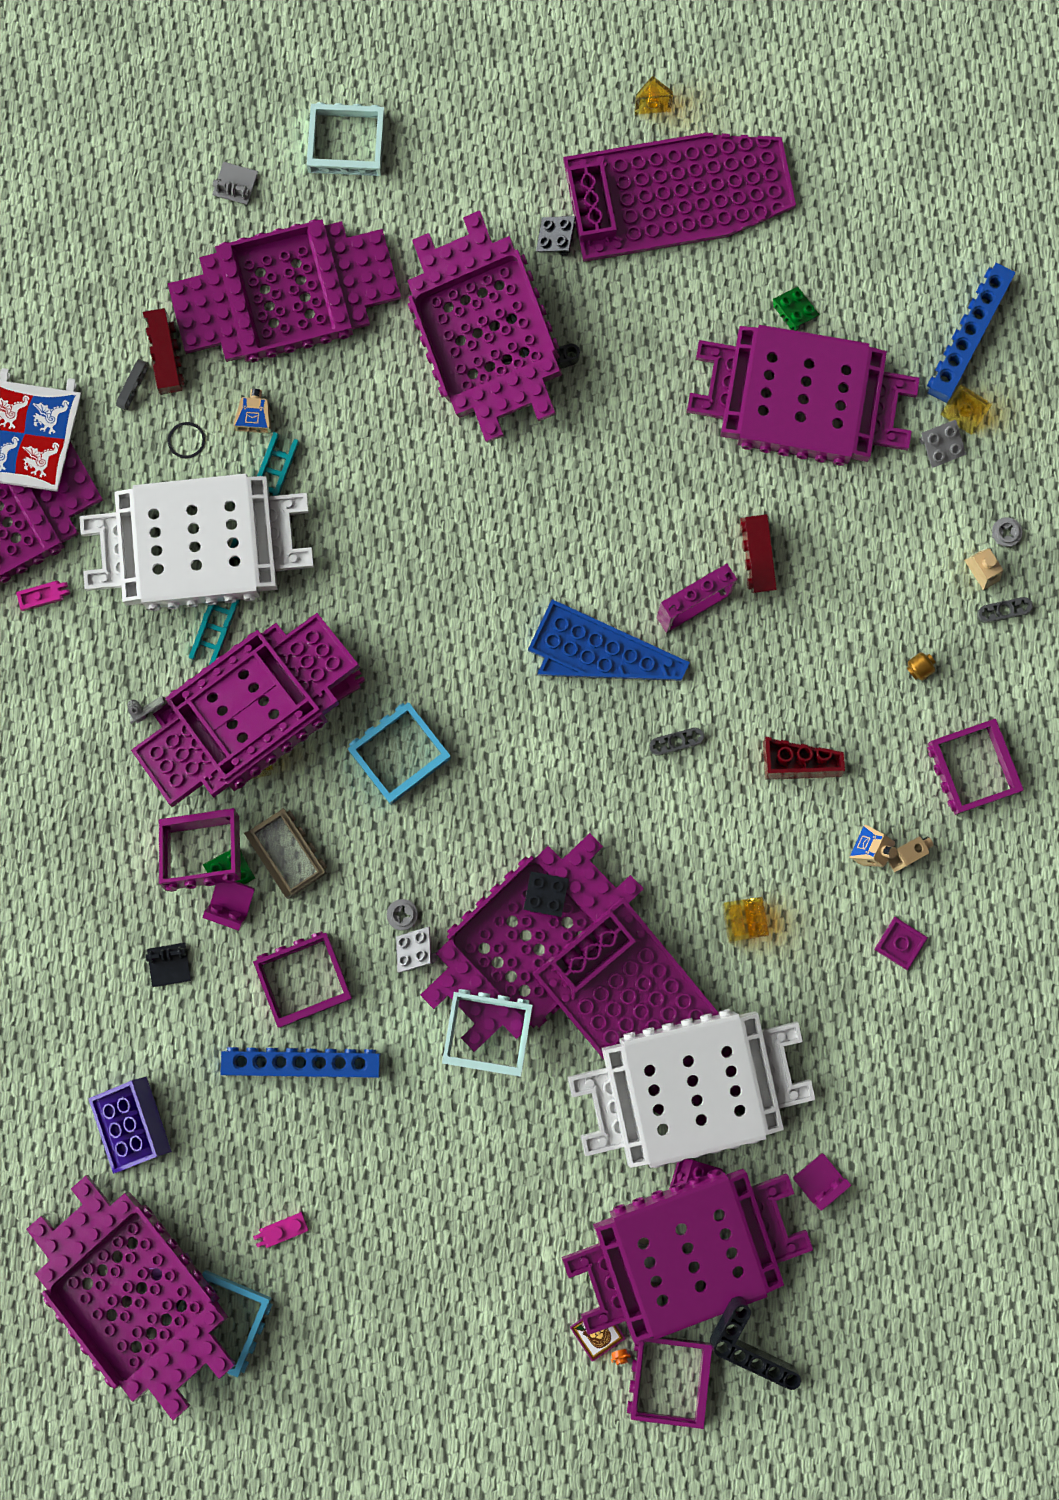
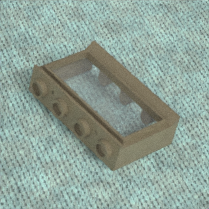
[244,808,327,899]

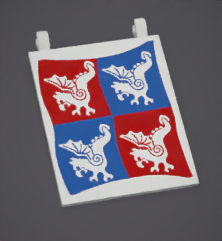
[0,368,81,492]

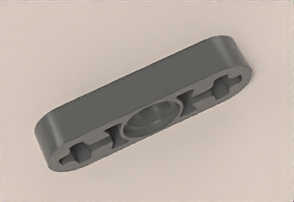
[116,359,149,411]
[977,597,1033,623]
[649,727,704,756]

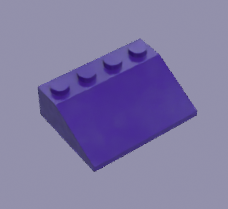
[88,1076,172,1174]

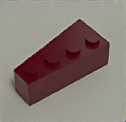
[143,308,185,395]
[740,514,777,593]
[763,736,845,780]

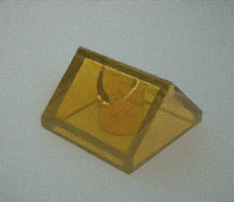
[634,76,673,115]
[940,384,992,435]

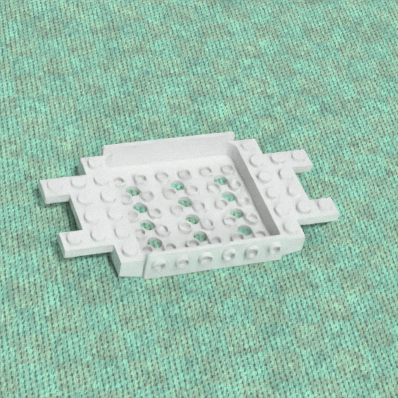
[80,474,314,611]
[567,1009,815,1168]

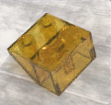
[722,897,769,943]

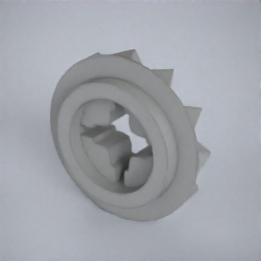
[992,517,1022,547]
[387,899,418,930]

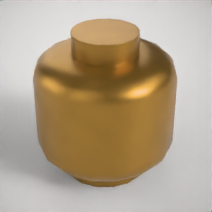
[907,652,936,681]

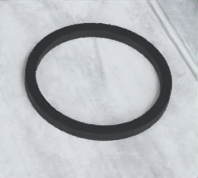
[168,422,205,458]

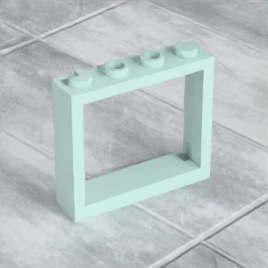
[307,102,385,176]
[442,989,533,1077]

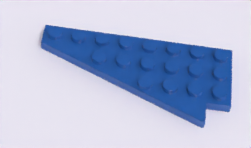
[528,599,690,681]

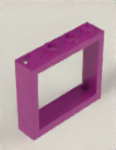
[656,563,737,633]
[927,718,1024,815]
[159,808,241,892]
[253,931,353,1028]
[627,1337,712,1429]

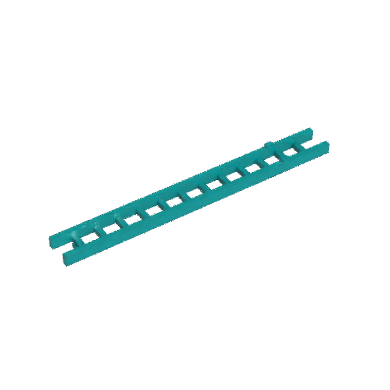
[189,432,299,665]

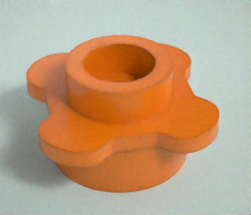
[611,1349,631,1365]

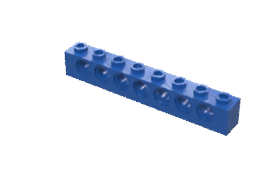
[927,263,1016,403]
[220,1047,381,1078]

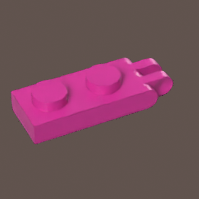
[16,581,70,612]
[330,670,365,701]
[253,1212,309,1248]

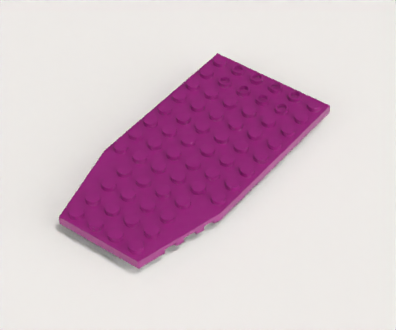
[563,132,796,262]
[533,897,743,1126]

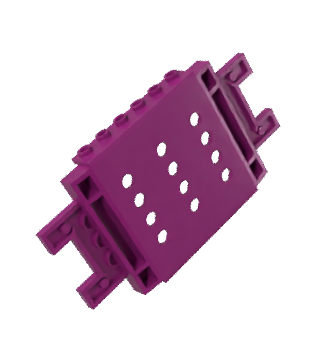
[407,210,562,443]
[686,325,920,466]
[420,833,644,1052]
[561,1169,813,1342]
[26,1175,236,1421]

